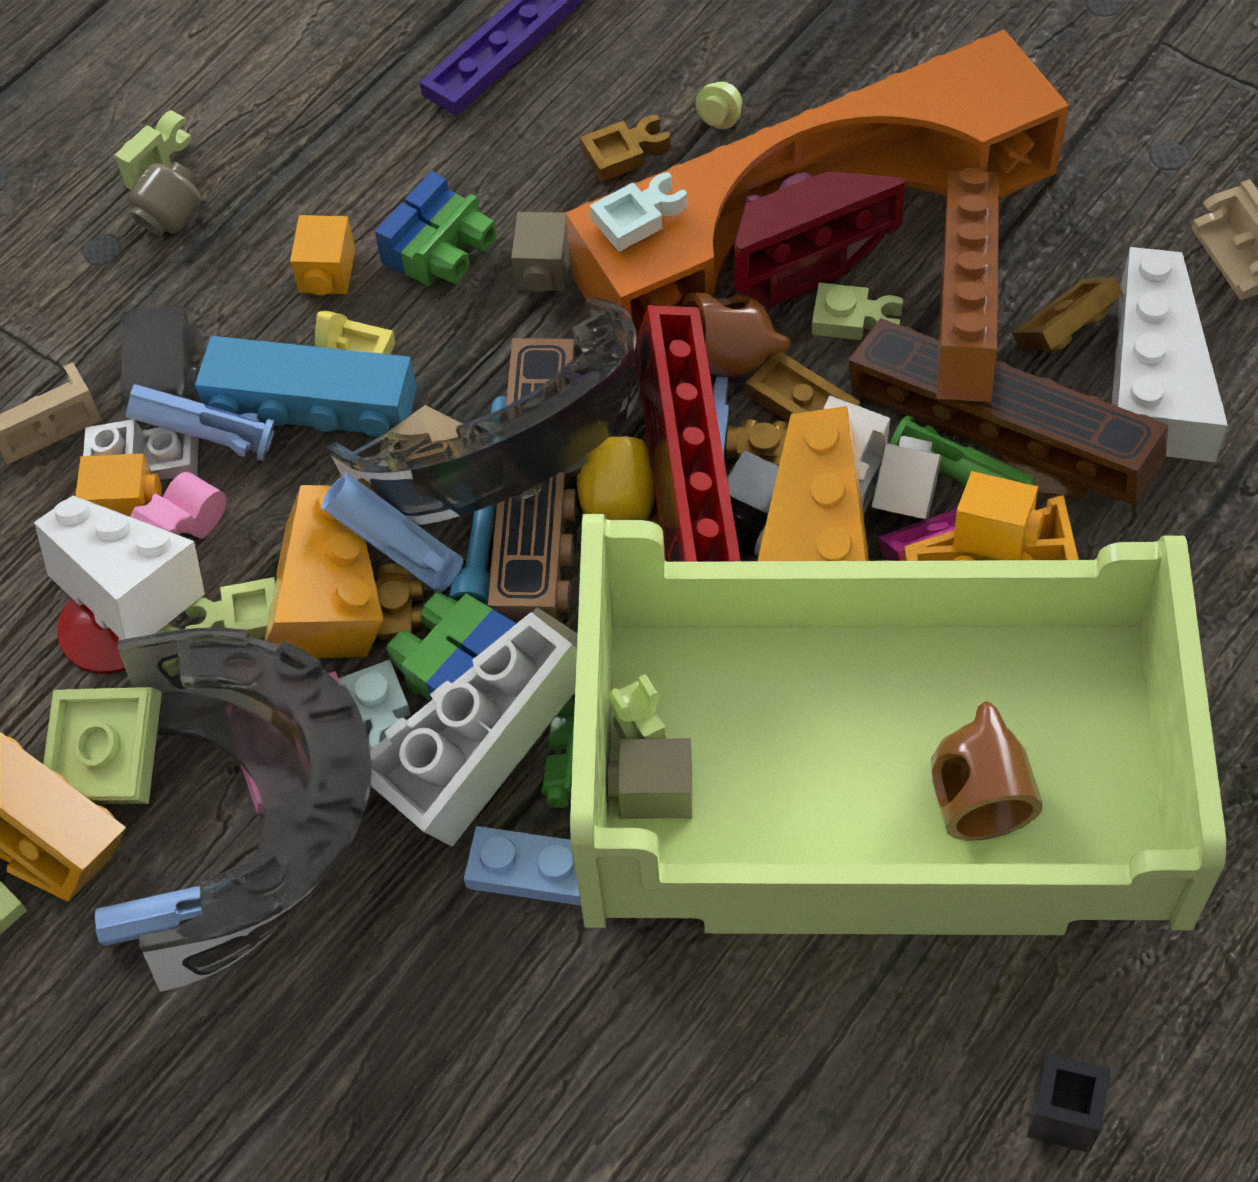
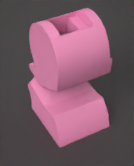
[130,472,226,539]

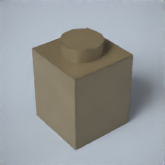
[511,212,569,292]
[607,738,692,819]

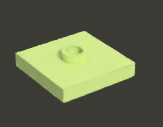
[43,687,162,804]

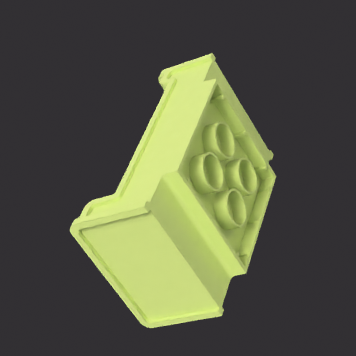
[570,514,1226,935]

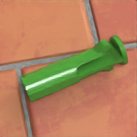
[890,415,1036,487]

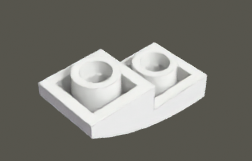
[83,419,199,480]

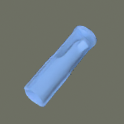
[126,384,275,461]
[320,473,463,593]
[95,869,264,946]

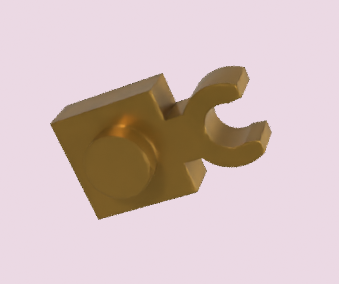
[580,115,671,182]

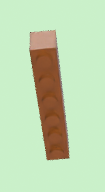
[936,168,999,402]

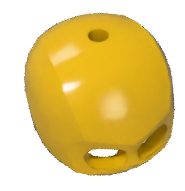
[577,437,656,520]

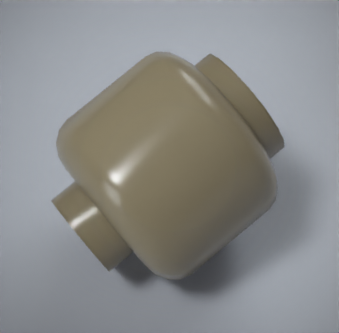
[128,162,202,237]

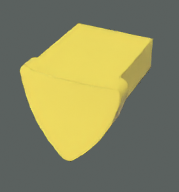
[315,311,396,354]

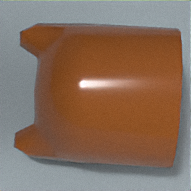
[681,292,791,377]
[931,701,1043,841]

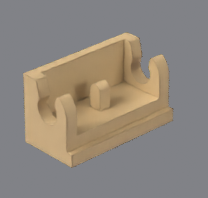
[1192,179,1258,301]
[0,362,102,464]

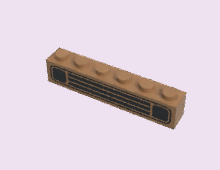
[488,338,586,623]

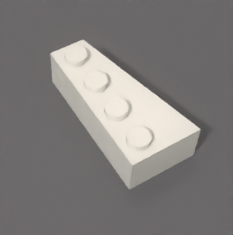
[1112,247,1228,462]
[371,612,577,847]

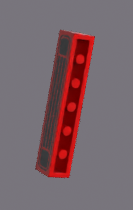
[635,305,741,562]

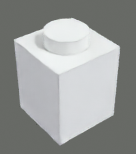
[872,436,942,519]

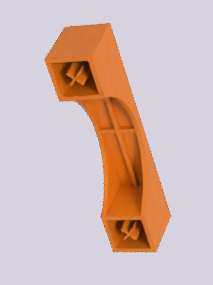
[565,29,1069,358]

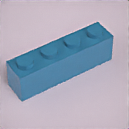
[195,336,417,437]

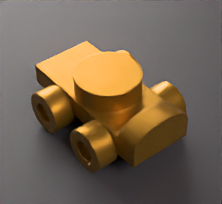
[726,419,789,466]
[375,563,424,640]

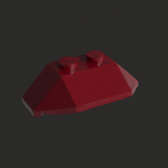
[734,171,906,308]

